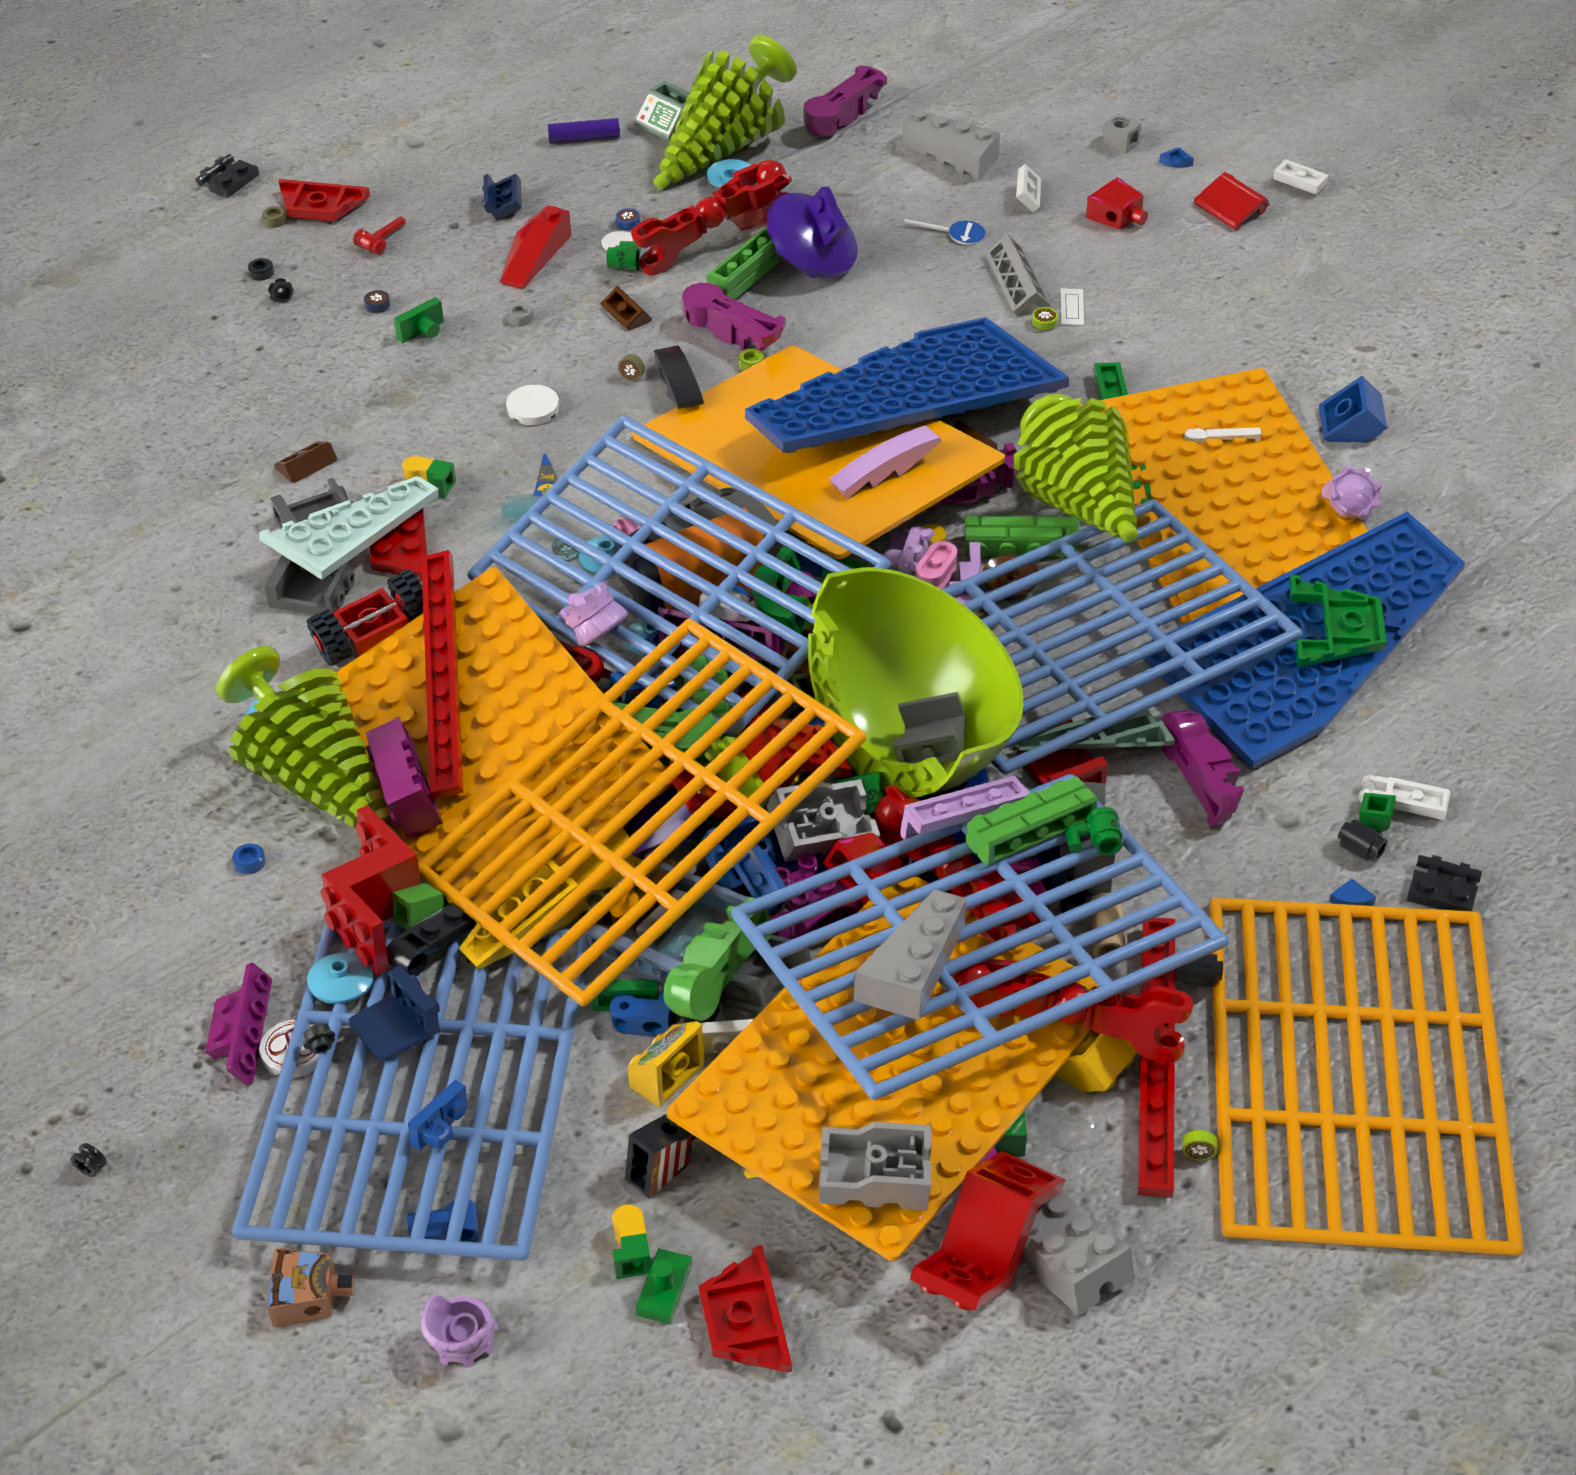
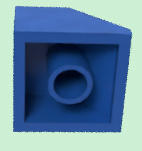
[1319,376,1388,443]

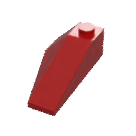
[501,205,572,290]

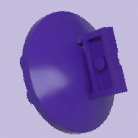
[767,187,858,278]

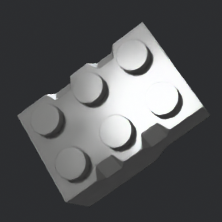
[767,779,880,863]
[818,1122,932,1211]
[1022,1192,1135,1315]

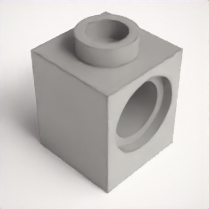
[1102,113,1141,154]

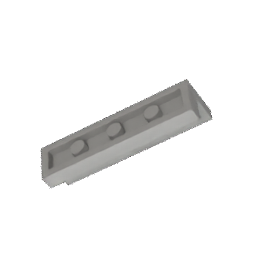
[985,233,1051,316]

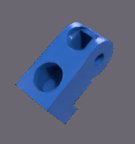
[610,993,672,1037]

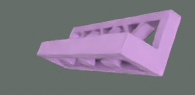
[900,775,1030,840]

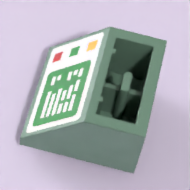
[634,80,690,142]

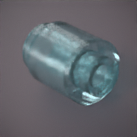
[501,493,542,524]

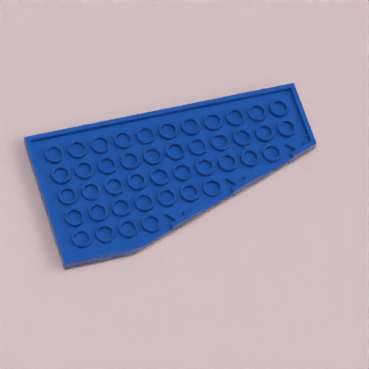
[745,317,1069,453]
[1141,511,1465,769]

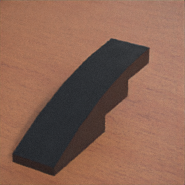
[654,345,704,409]

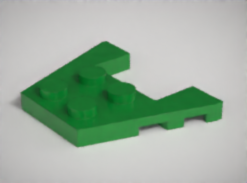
[1289,575,1387,667]

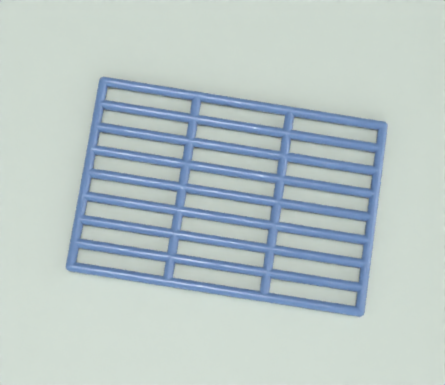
[467,415,891,738]
[941,499,1303,775]
[730,774,1229,1100]
[232,917,590,1261]

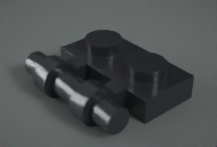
[195,154,259,198]
[1406,854,1482,911]

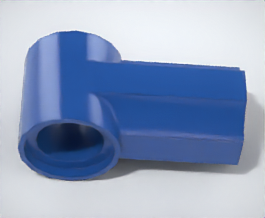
[407,1200,479,1242]

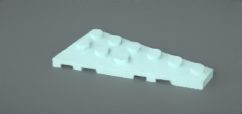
[259,476,438,580]

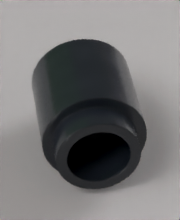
[1338,819,1388,862]
[1175,953,1223,987]

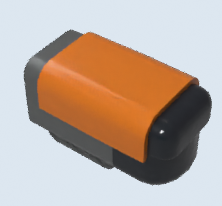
[617,487,782,615]

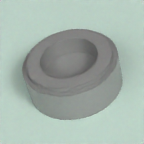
[507,303,533,327]

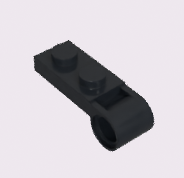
[386,903,476,977]

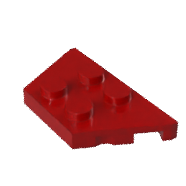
[278,179,370,222]
[369,508,427,581]
[698,1245,792,1373]

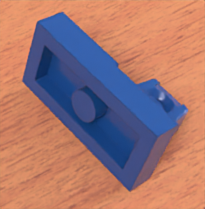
[734,843,786,914]
[408,1079,468,1150]

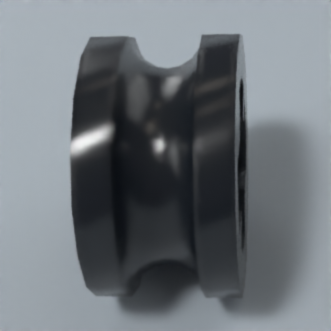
[70,1143,107,1177]

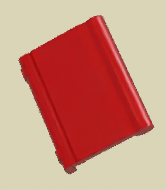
[1194,172,1270,231]

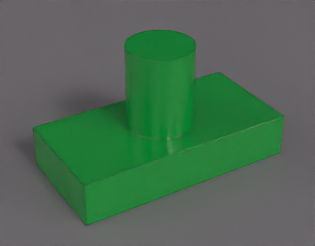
[394,297,444,343]
[635,1248,693,1325]

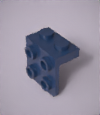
[349,966,440,1062]

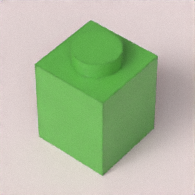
[392,883,445,930]

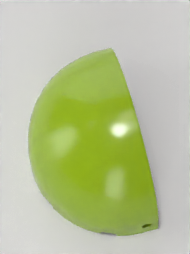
[808,567,1024,798]

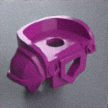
[770,853,862,939]

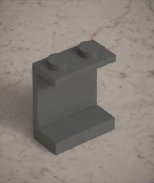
[893,692,966,764]

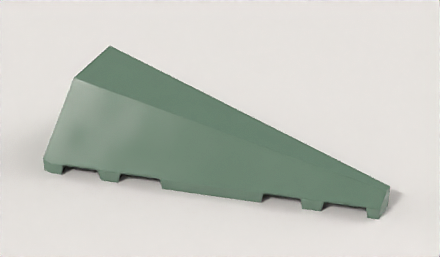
[1009,710,1175,751]

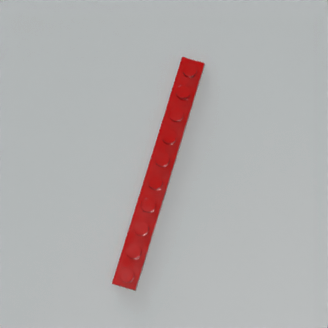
[421,550,464,799]
[1137,917,1175,1198]

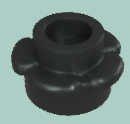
[268,278,293,303]
[303,1024,335,1054]

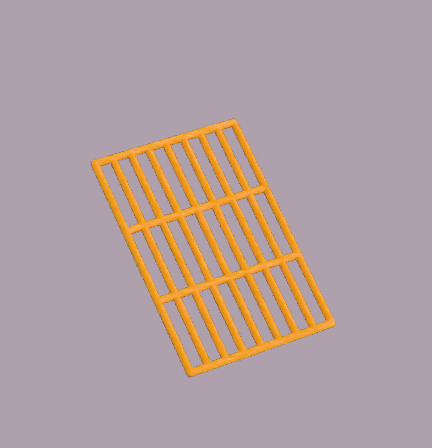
[418,619,867,1006]
[1209,897,1524,1256]

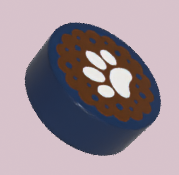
[364,290,390,313]

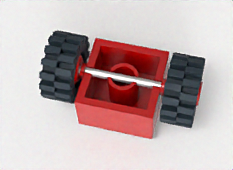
[306,569,423,666]

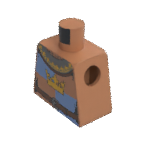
[267,1248,355,1327]

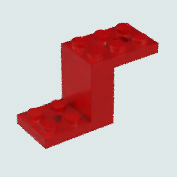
[664,715,851,819]
[321,805,420,976]
[910,1151,1066,1311]

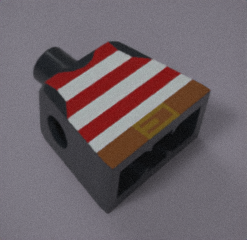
[625,1114,697,1199]

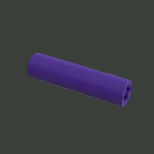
[547,118,620,143]

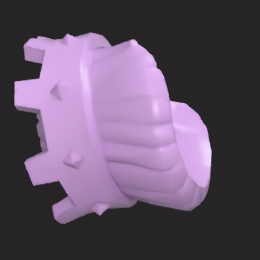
[1322,465,1382,521]
[883,526,935,577]
[558,581,628,646]
[420,1294,498,1368]

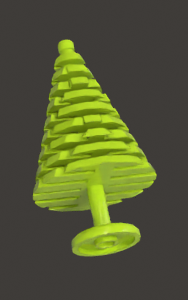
[653,34,797,190]
[1013,394,1138,543]
[216,645,400,837]

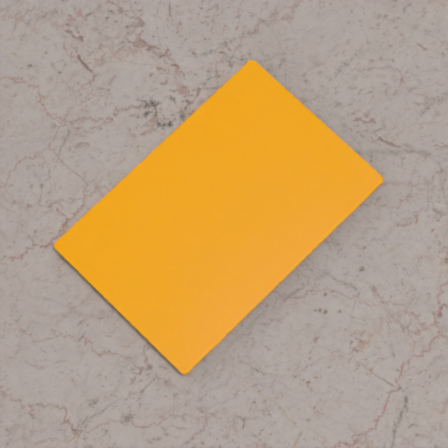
[631,345,1006,559]
[1079,368,1367,625]
[336,567,673,923]
[666,876,1099,1262]

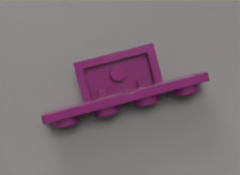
[205,962,272,1086]

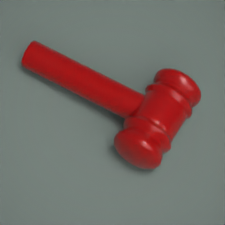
[353,216,406,255]

